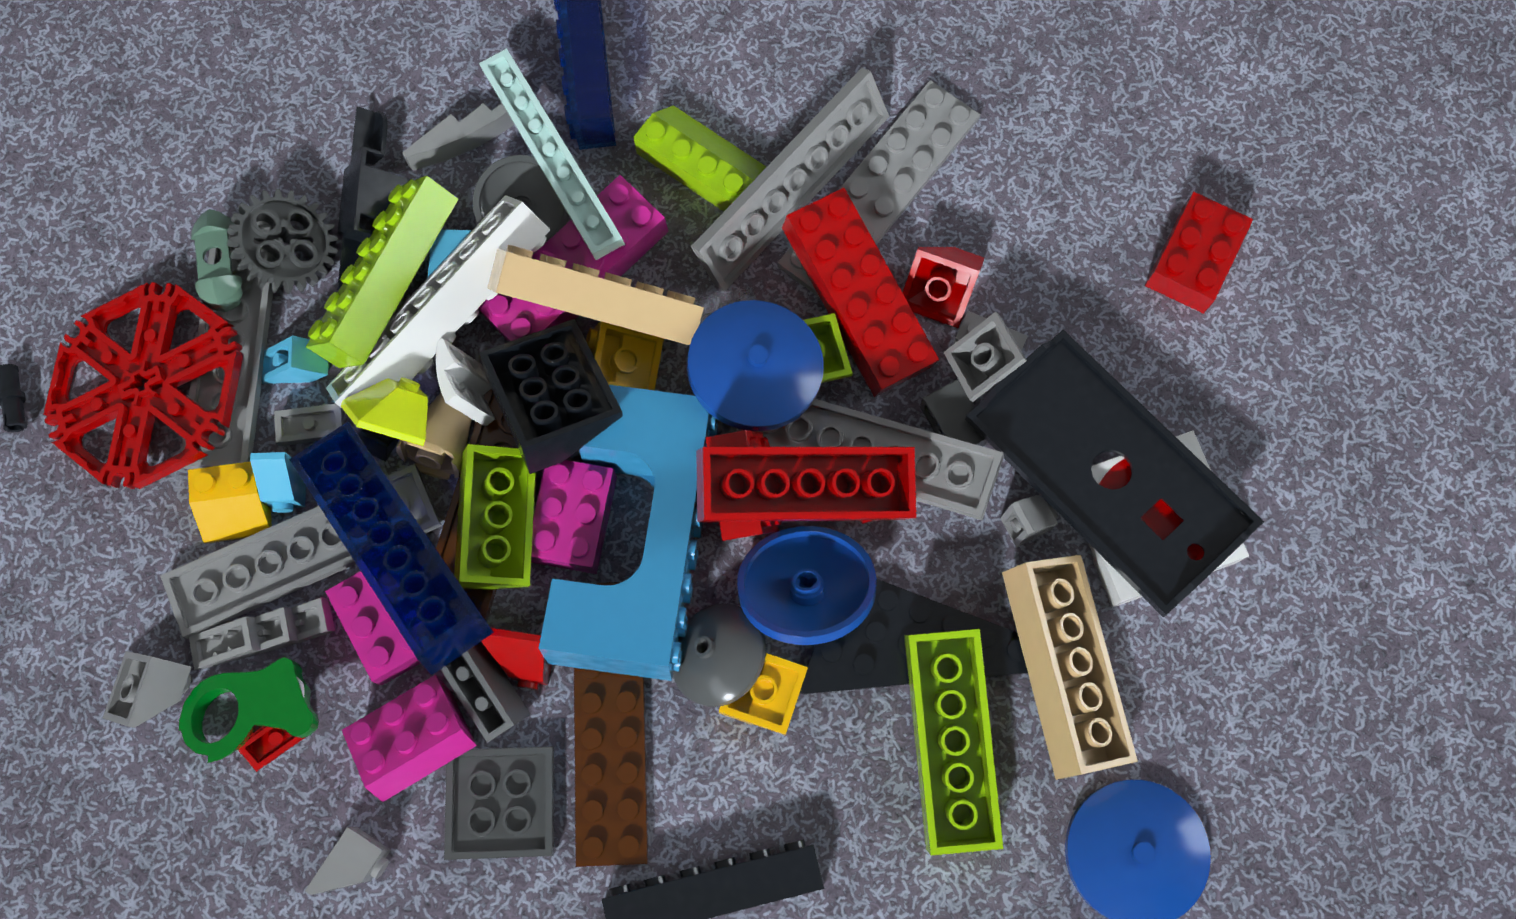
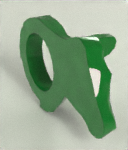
[179,657,319,763]

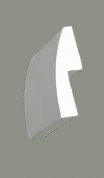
[436,338,495,427]

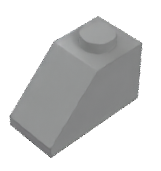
[1000,494,1058,548]
[305,827,391,895]

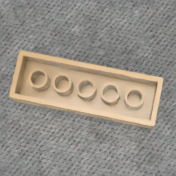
[487,245,704,345]
[1002,555,1138,780]

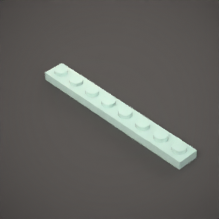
[479,48,625,260]

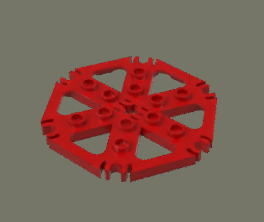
[43,282,244,489]

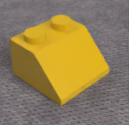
[188,461,272,544]

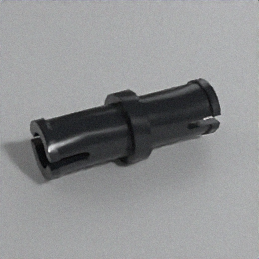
[0,364,27,432]

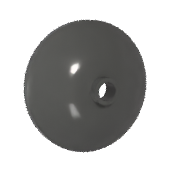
[473,155,569,251]
[673,603,766,707]

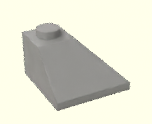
[943,312,1027,402]
[103,651,191,728]

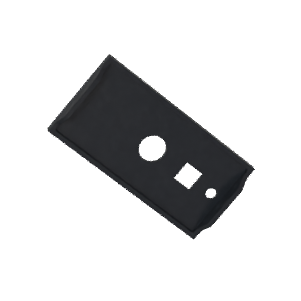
[965,330,1264,617]

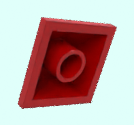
[902,247,985,328]
[474,625,552,690]

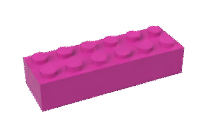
[478,175,669,342]

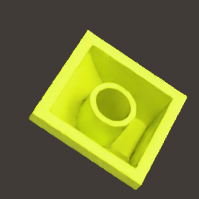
[341,377,428,446]

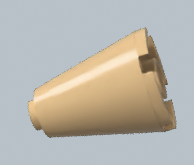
[396,392,472,480]

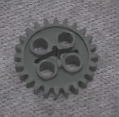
[227,189,338,294]

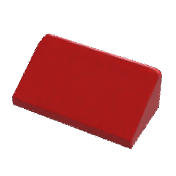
[238,725,305,772]

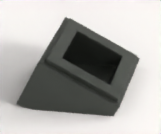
[358,428,399,462]

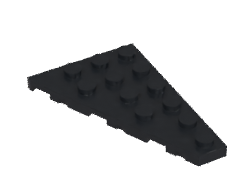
[800,579,1028,695]

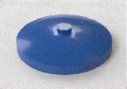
[687,300,824,431]
[737,526,876,645]
[1065,780,1211,919]

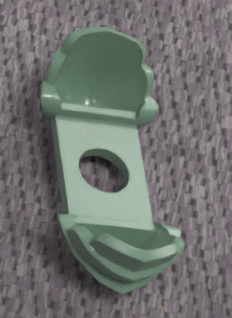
[191,209,243,312]

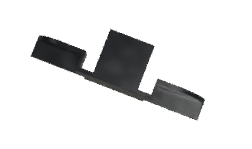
[337,106,411,290]

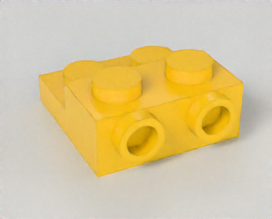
[586,321,664,390]
[719,653,808,735]

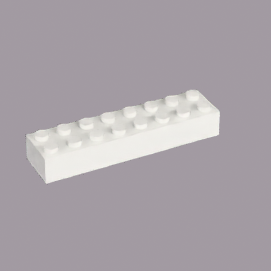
[326,195,550,407]

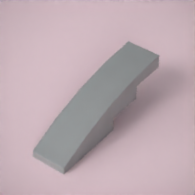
[402,103,515,170]
[189,598,335,670]

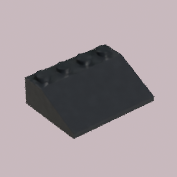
[479,319,623,474]

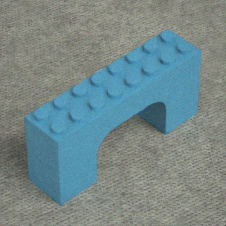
[539,385,718,681]

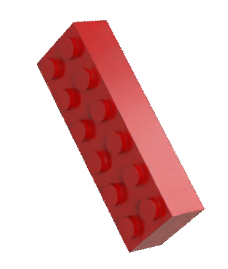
[782,188,939,397]
[696,447,917,522]

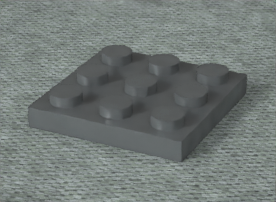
[444,746,554,860]

